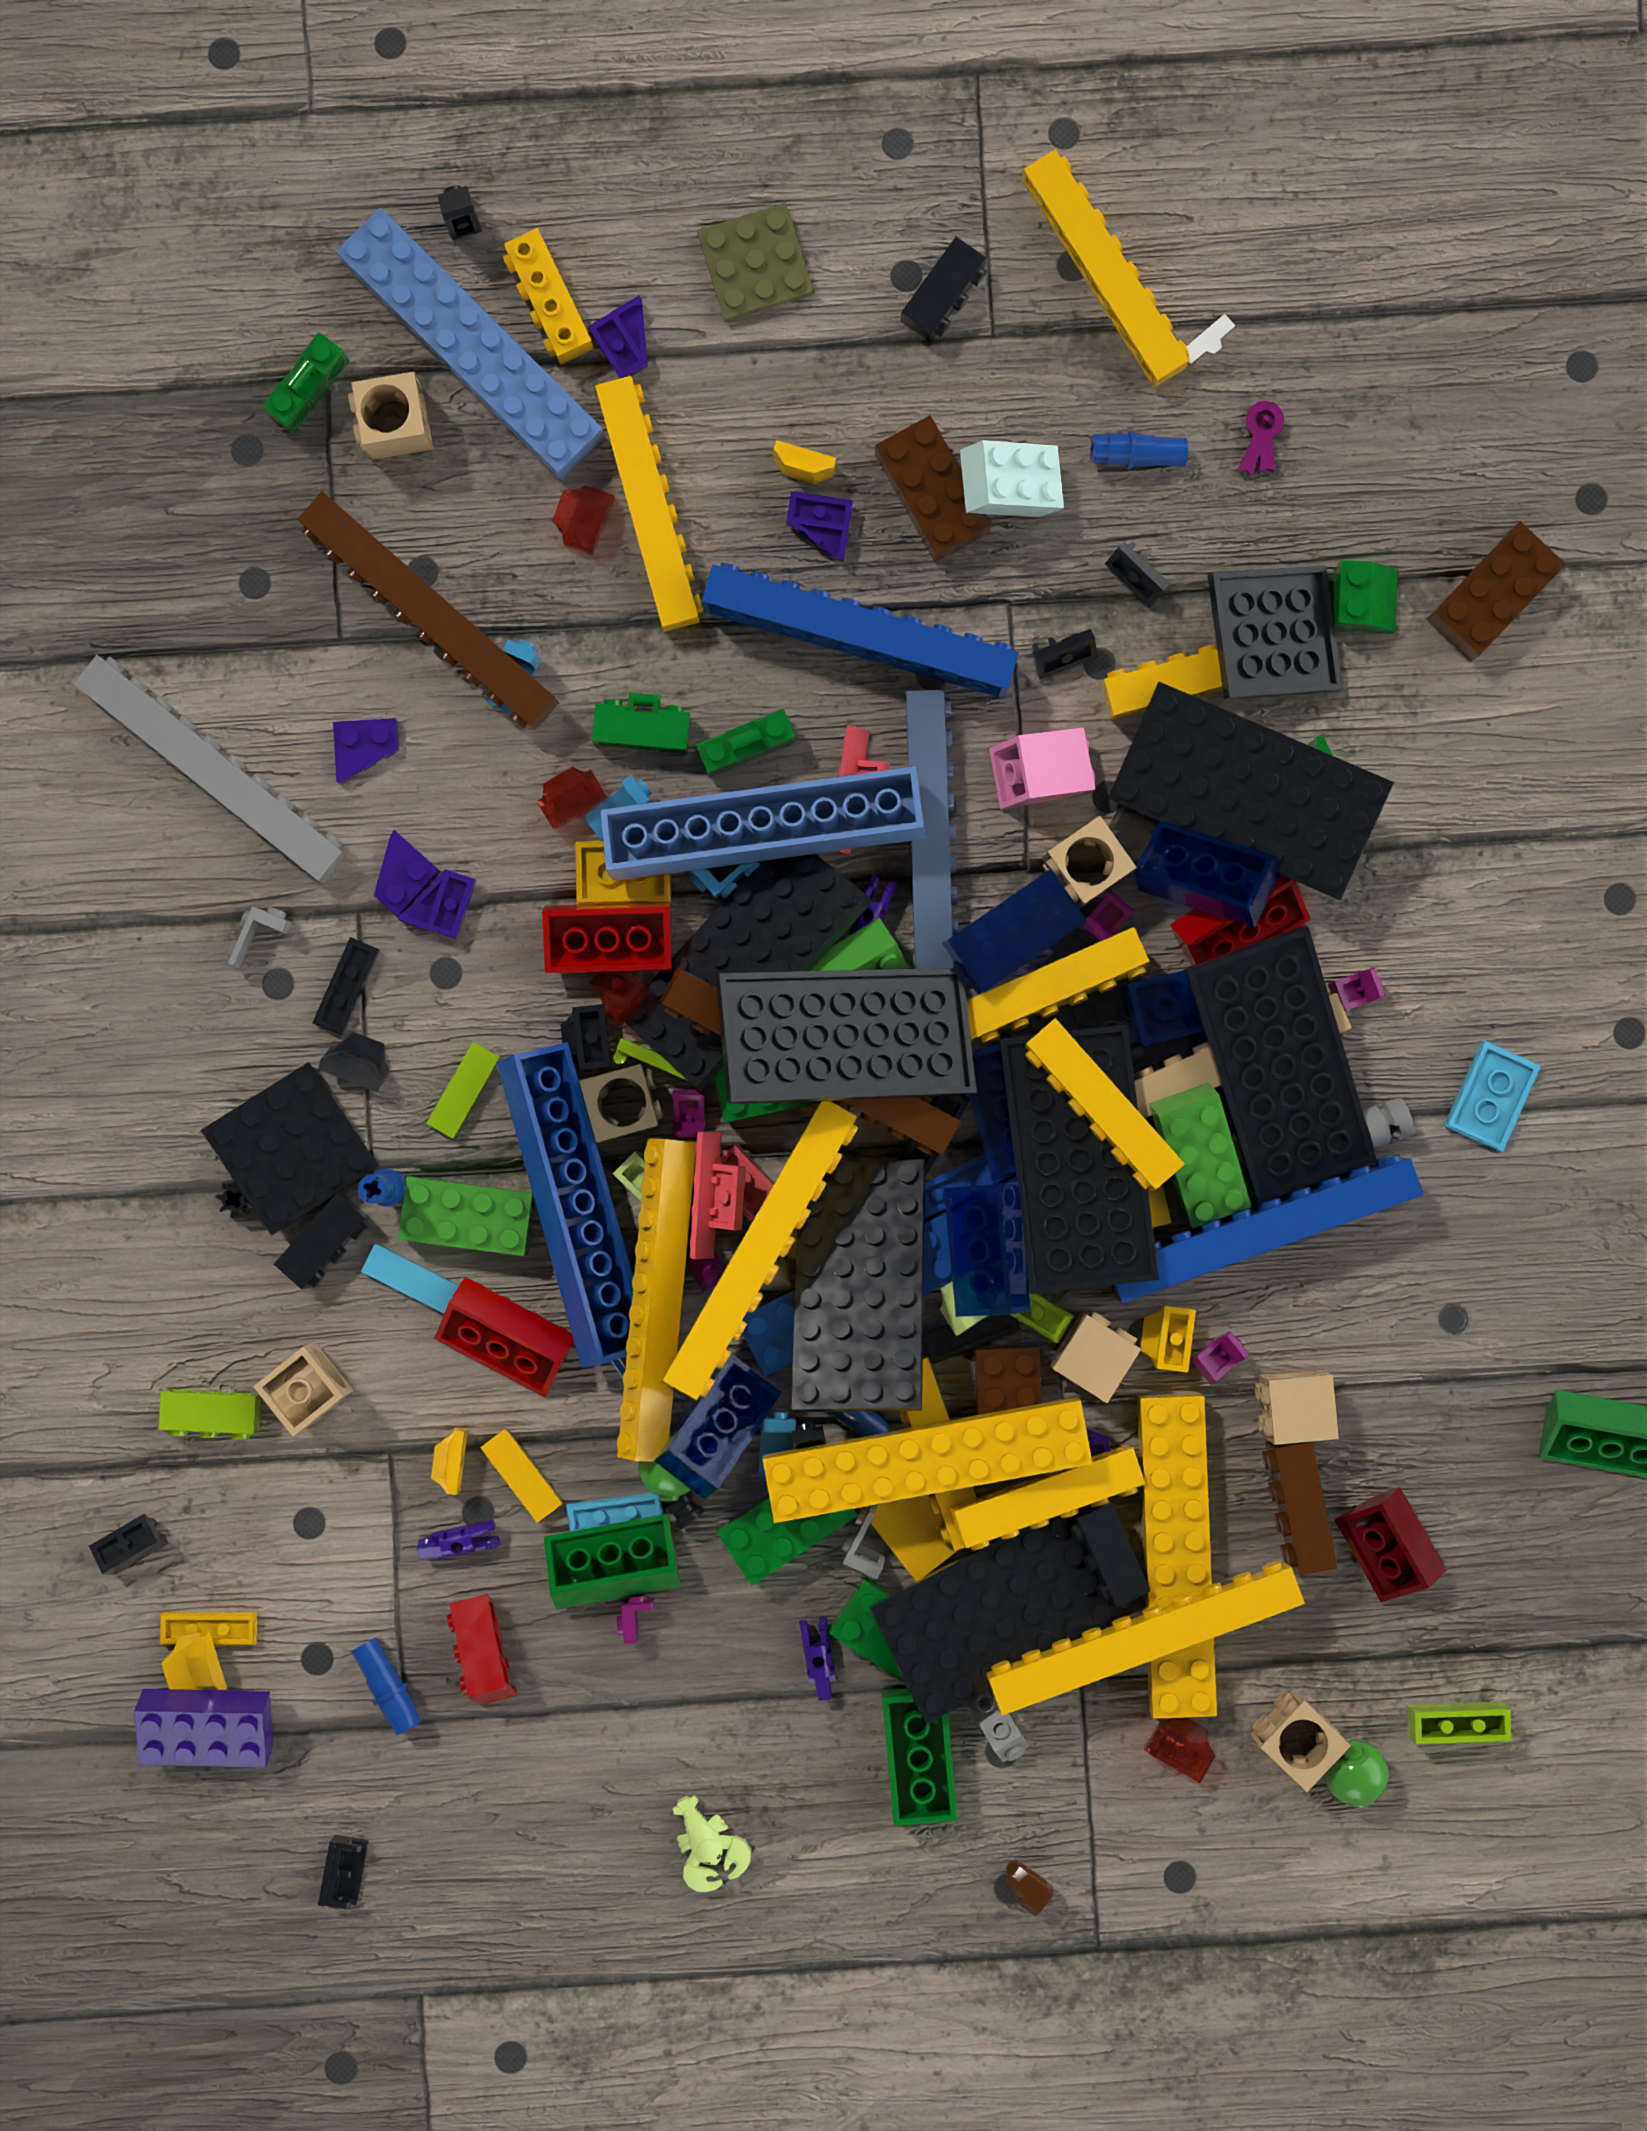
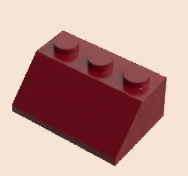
[1335,1487,1447,1602]

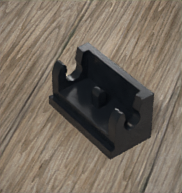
[89,1514,169,1575]
[318,1834,369,1909]

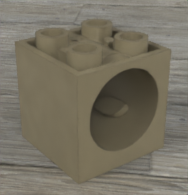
[579,1064,665,1143]

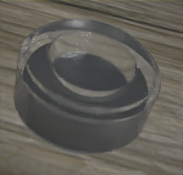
[1438,1304,1472,1336]

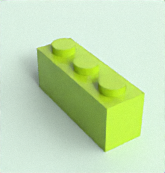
[158,1389,262,1439]
[1407,1701,1512,1744]

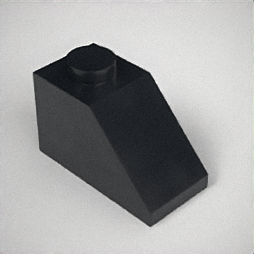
[437,185,482,240]

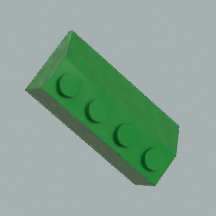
[1539,1390,1647,1478]
[544,1513,681,1610]

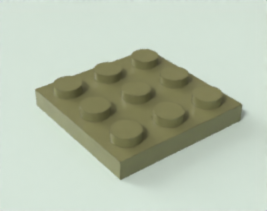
[697,203,814,322]

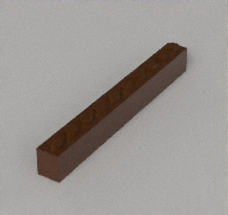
[297,491,560,730]
[659,967,961,1155]

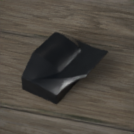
[560,1004,611,1070]
[318,1032,389,1092]

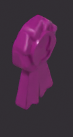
[1238,401,1284,476]

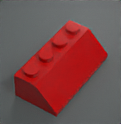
[1170,867,1311,966]
[542,902,672,973]
[434,1277,574,1397]

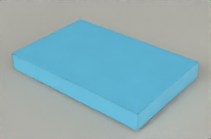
[1443,1040,1541,1152]

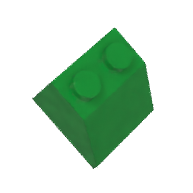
[1332,560,1398,633]

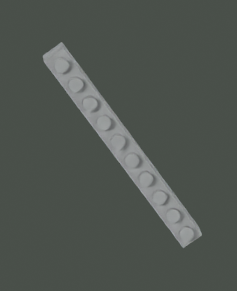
[73,655,347,884]

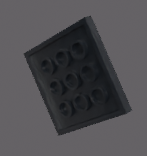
[1207,566,1343,700]
[201,1062,379,1237]

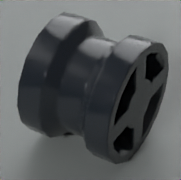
[665,1490,705,1529]

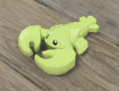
[673,1795,751,1892]

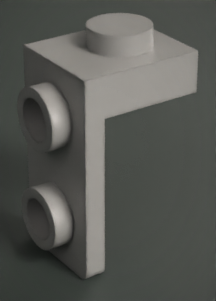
[227,906,293,968]
[841,1504,886,1580]
[967,1689,1030,1762]

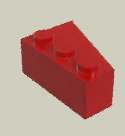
[447,1594,517,1705]

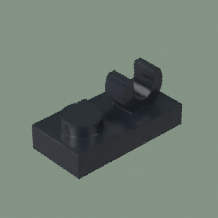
[1105,542,1170,607]
[1032,629,1098,679]
[791,1422,825,1450]

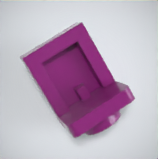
[1082,890,1135,942]
[1328,968,1385,1011]
[672,1089,705,1140]
[686,1242,726,1292]
[1191,1331,1249,1384]
[616,1594,655,1644]

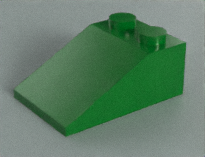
[829,1577,903,1680]

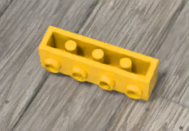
[502,228,594,365]

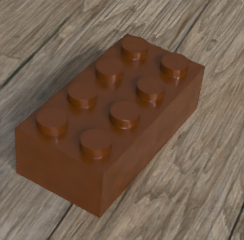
[875,415,992,562]
[1426,521,1566,662]
[974,1345,1045,1476]
[1262,1441,1338,1576]

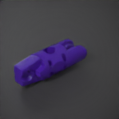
[849,875,897,935]
[417,1519,501,1559]
[799,1617,837,1701]

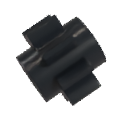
[215,1182,251,1218]

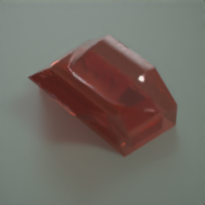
[552,485,615,556]
[537,766,608,830]
[589,971,651,1026]
[1144,1717,1216,1783]

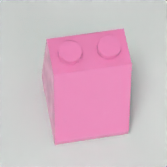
[989,728,1095,810]

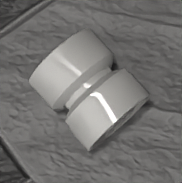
[1362,1097,1415,1149]

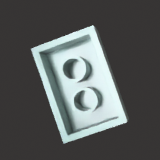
[960,440,1064,517]

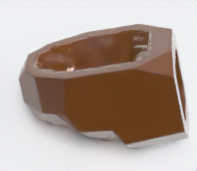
[1005,1860,1054,1916]

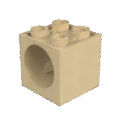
[348,372,433,460]
[1042,815,1137,909]
[1048,1310,1141,1403]
[253,1342,354,1437]
[1255,1370,1339,1445]
[1251,1688,1351,1792]

